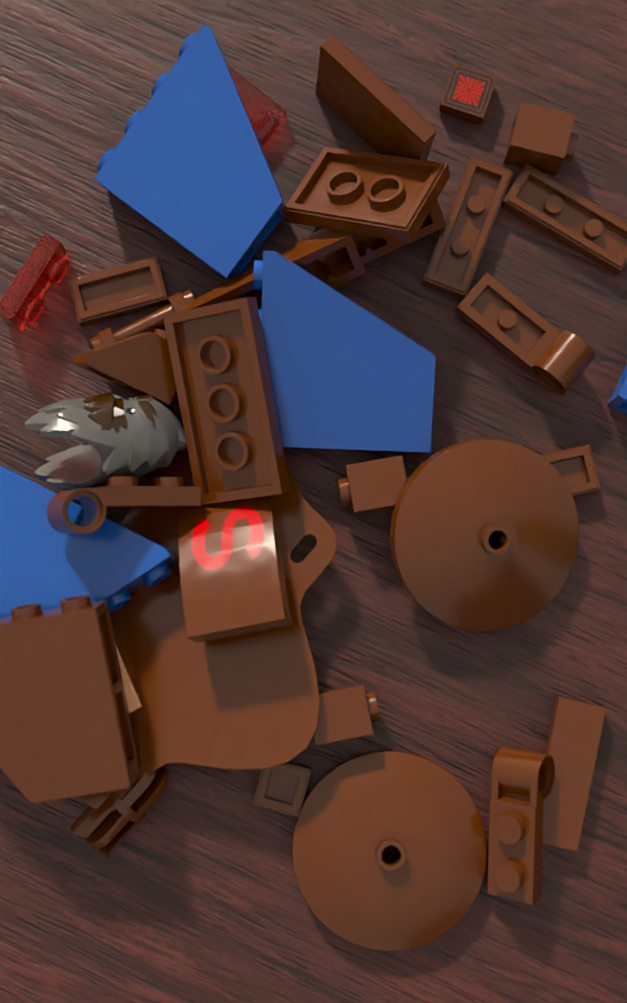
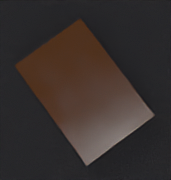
[315,35,436,160]
[283,146,450,243]

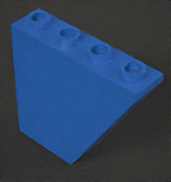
[94,24,286,281]
[253,250,436,453]
[0,465,179,618]

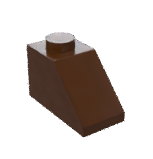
[73,329,176,405]

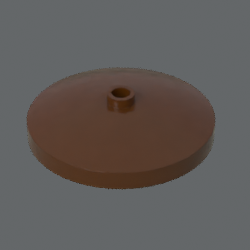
[390,439,579,631]
[292,750,487,951]

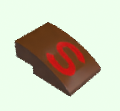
[178,495,292,643]

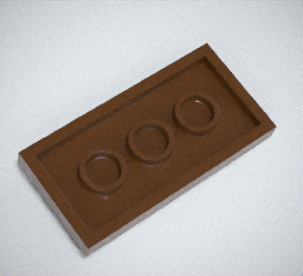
[163,297,290,505]

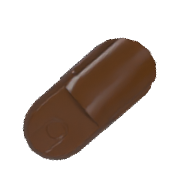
[71,766,168,857]

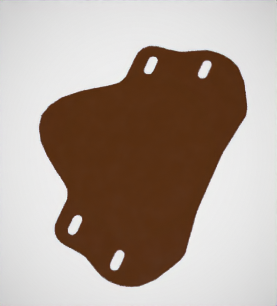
[78,449,337,812]

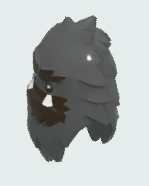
[25,392,187,489]

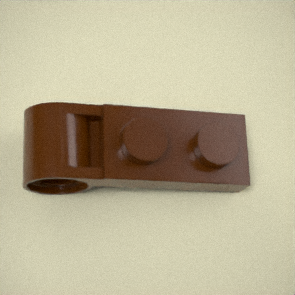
[455,272,595,394]
[47,476,201,535]
[487,747,555,905]

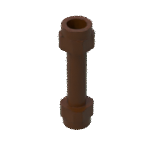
[90,289,195,348]

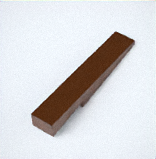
[178,200,446,312]

